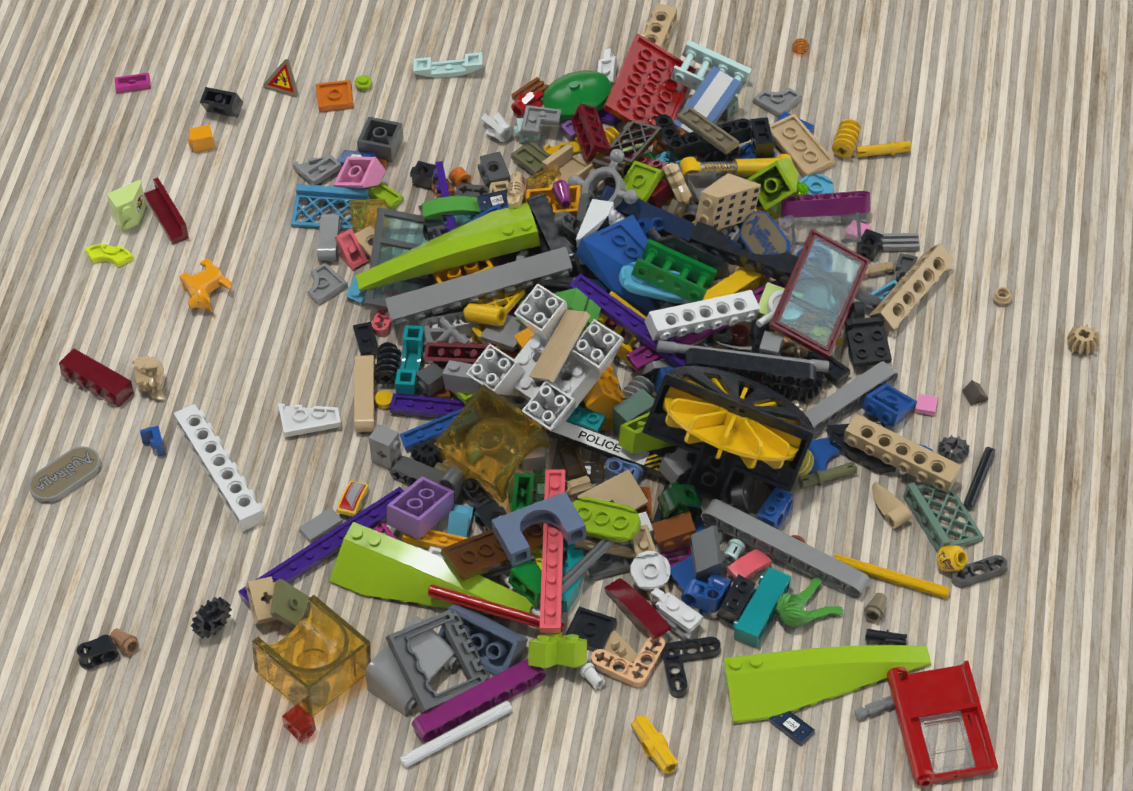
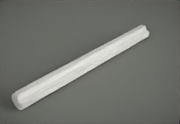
[400,701,512,768]

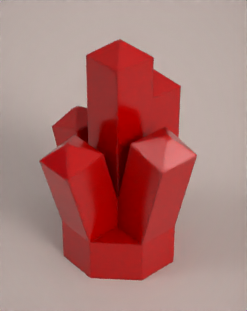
[511,90,543,118]

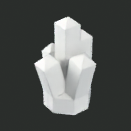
[481,112,513,142]

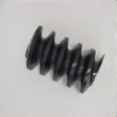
[374,342,402,384]

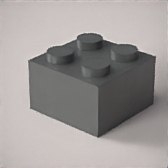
[357,117,404,163]

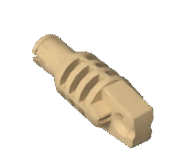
[507,172,524,209]

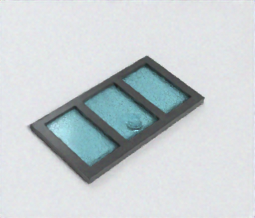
[364,207,442,319]

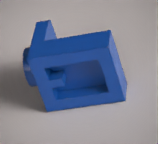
[140,426,165,457]

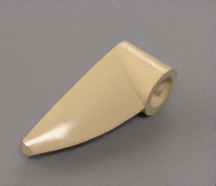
[872,482,911,529]

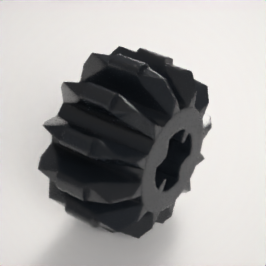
[411,438,445,468]

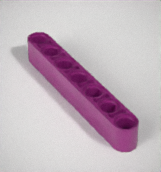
[412,659,546,742]

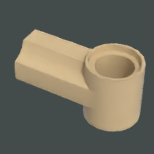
[565,475,592,498]

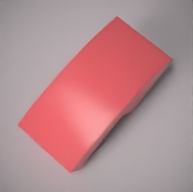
[726,549,772,579]

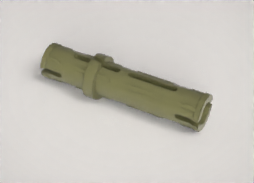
[798,461,857,489]

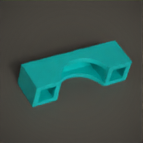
[395,325,425,396]

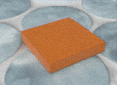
[316,80,354,113]

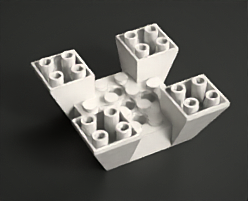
[466,284,624,431]

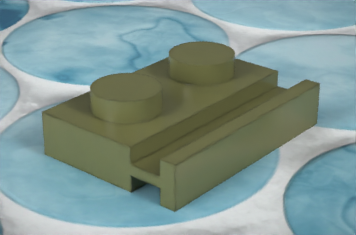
[511,141,550,177]

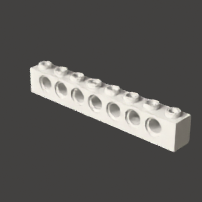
[174,404,265,532]

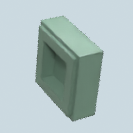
[722,97,738,122]

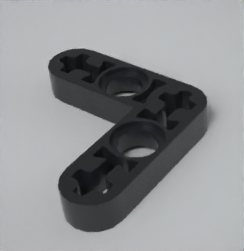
[662,637,721,698]

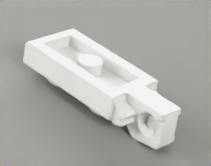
[598,48,617,87]
[651,588,703,633]

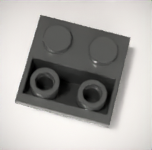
[689,525,725,580]

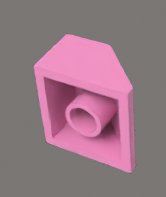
[334,157,386,188]

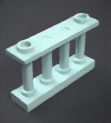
[670,40,752,98]

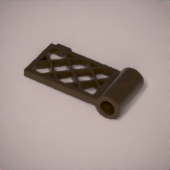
[592,120,663,178]

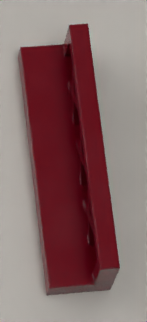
[571,103,611,163]
[144,177,189,245]

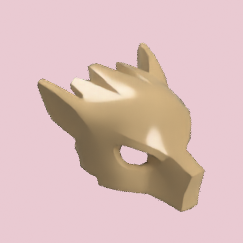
[132,356,165,401]

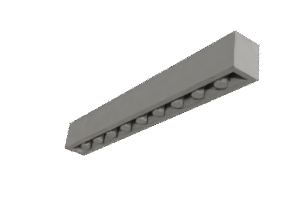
[385,247,573,325]

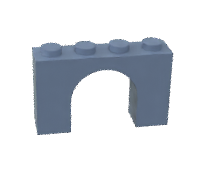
[492,492,587,567]

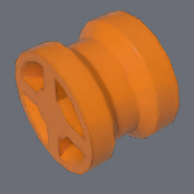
[449,167,471,187]

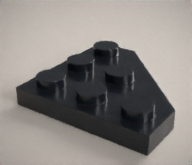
[657,234,730,284]
[826,421,896,473]

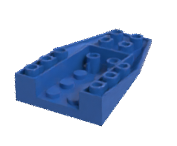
[575,215,662,315]

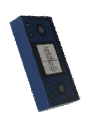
[477,189,508,213]
[769,711,815,746]

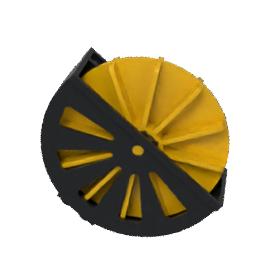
[642,366,814,501]

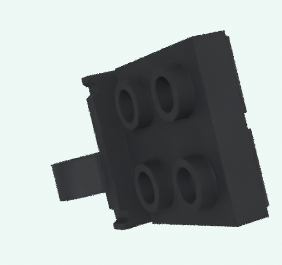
[844,301,892,367]

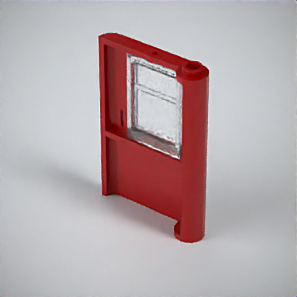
[887,661,998,787]

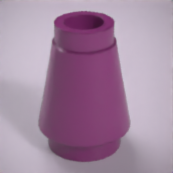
[552,180,571,208]

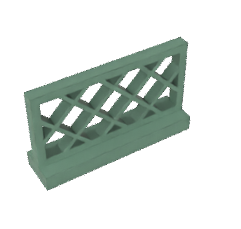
[903,482,984,553]

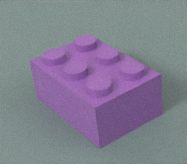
[386,476,454,539]

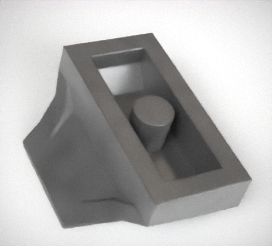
[685,170,720,202]

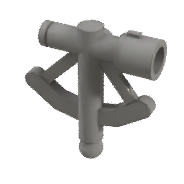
[422,317,470,358]

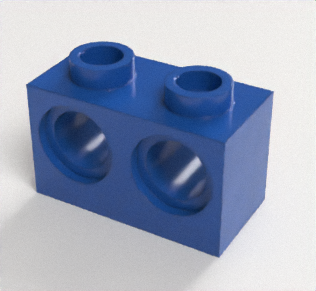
[757,487,793,530]

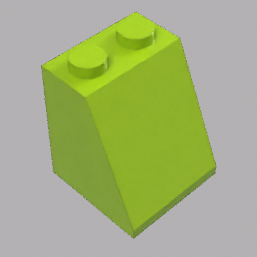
[747,157,798,210]

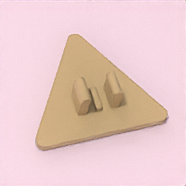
[597,631,638,667]

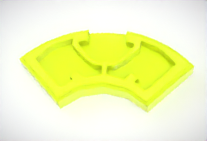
[84,244,134,268]

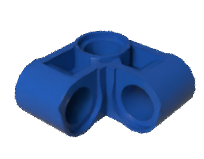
[681,573,732,613]

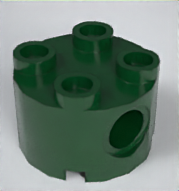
[657,482,702,522]

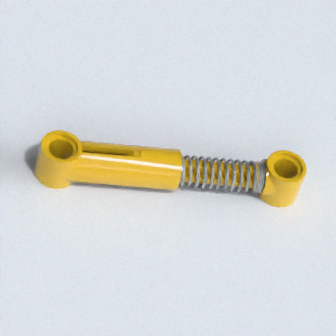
[679,154,794,180]

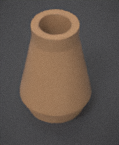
[110,628,139,655]

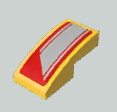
[336,480,369,516]

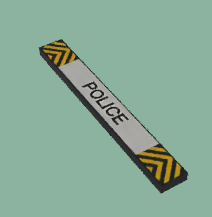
[524,416,666,479]

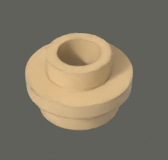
[993,287,1012,305]

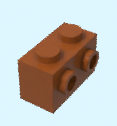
[652,511,697,553]

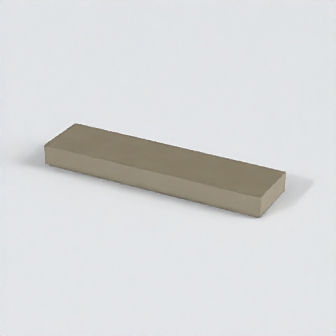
[677,107,739,154]

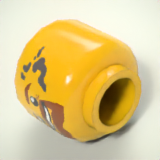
[937,545,967,572]

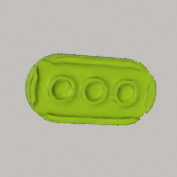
[571,497,641,543]

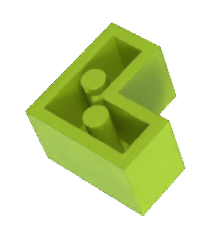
[528,632,587,668]

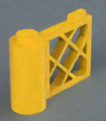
[464,288,525,326]

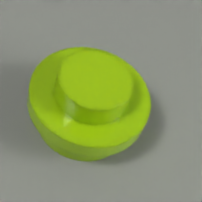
[354,75,372,91]

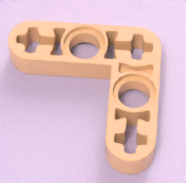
[591,636,665,688]

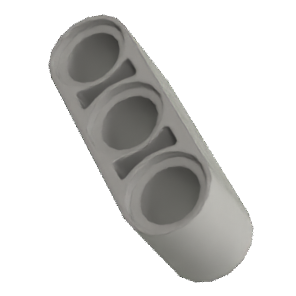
[317,214,341,261]

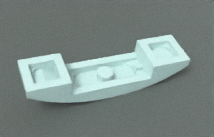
[413,52,483,78]

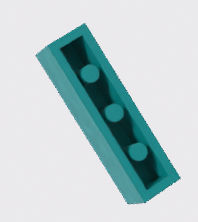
[732,567,791,648]

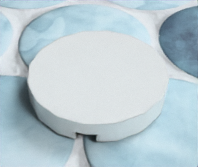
[630,551,670,591]

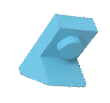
[447,504,474,538]

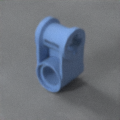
[605,457,644,482]

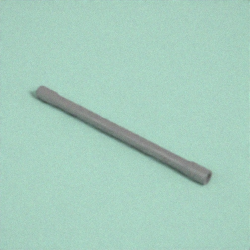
[657,340,829,373]

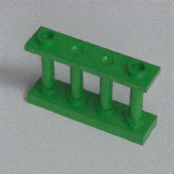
[631,239,718,303]

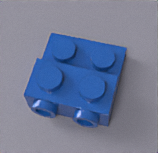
[862,383,917,427]

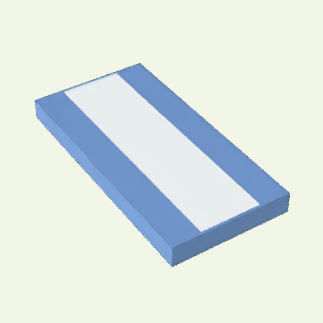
[674,66,742,133]

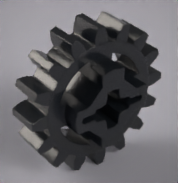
[191,597,232,638]

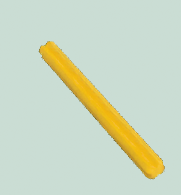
[833,554,950,599]

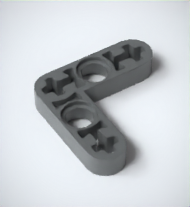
[554,192,596,241]

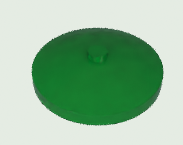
[542,70,612,120]

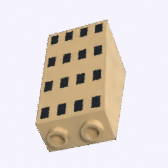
[694,173,761,229]

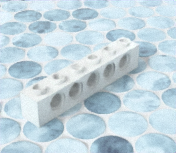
[645,290,760,341]

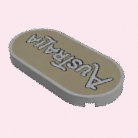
[29,446,100,503]

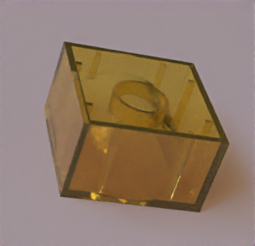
[434,384,551,503]
[252,595,371,719]

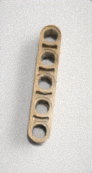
[354,355,375,433]

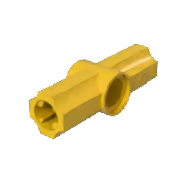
[631,715,678,775]

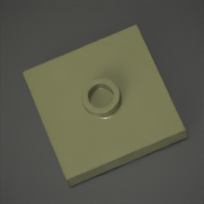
[270,578,310,633]

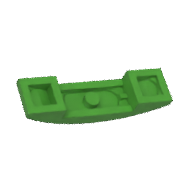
[422,196,481,220]

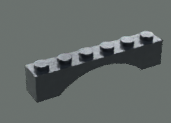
[689,221,798,284]

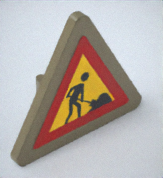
[263,59,299,96]

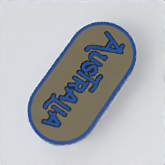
[740,211,791,255]

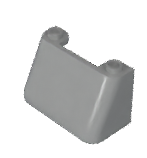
[365,616,459,716]

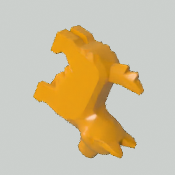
[179,258,232,312]

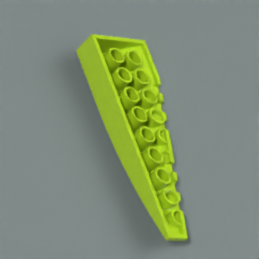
[356,203,540,291]
[329,522,533,615]
[723,645,931,724]

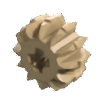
[1067,324,1100,356]

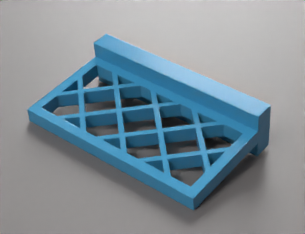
[291,184,370,232]

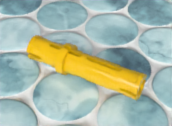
[856,140,911,158]

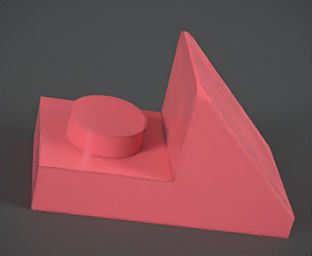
[334,229,368,270]

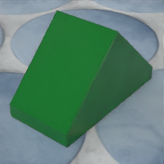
[507,472,535,512]

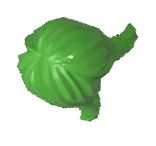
[776,578,844,627]

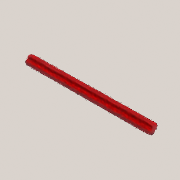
[428,585,564,632]

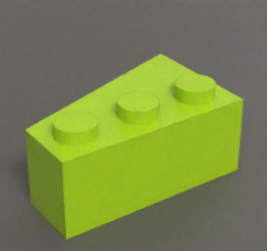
[618,412,674,454]

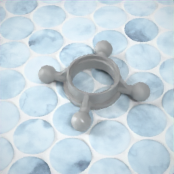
[568,149,638,209]

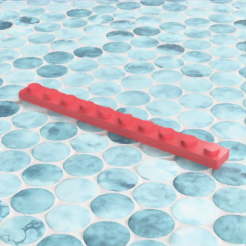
[540,470,566,633]

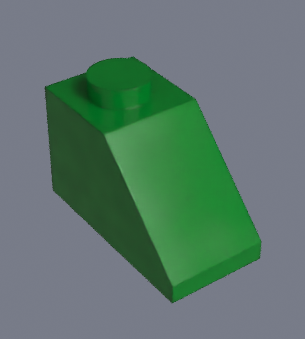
[508,560,542,607]

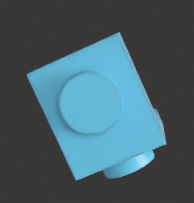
[346,276,375,304]

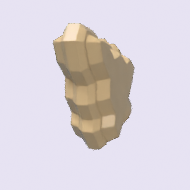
[662,163,692,205]

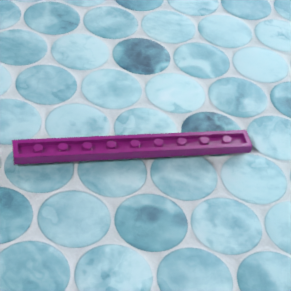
[626,280,794,372]

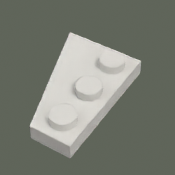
[278,403,342,437]

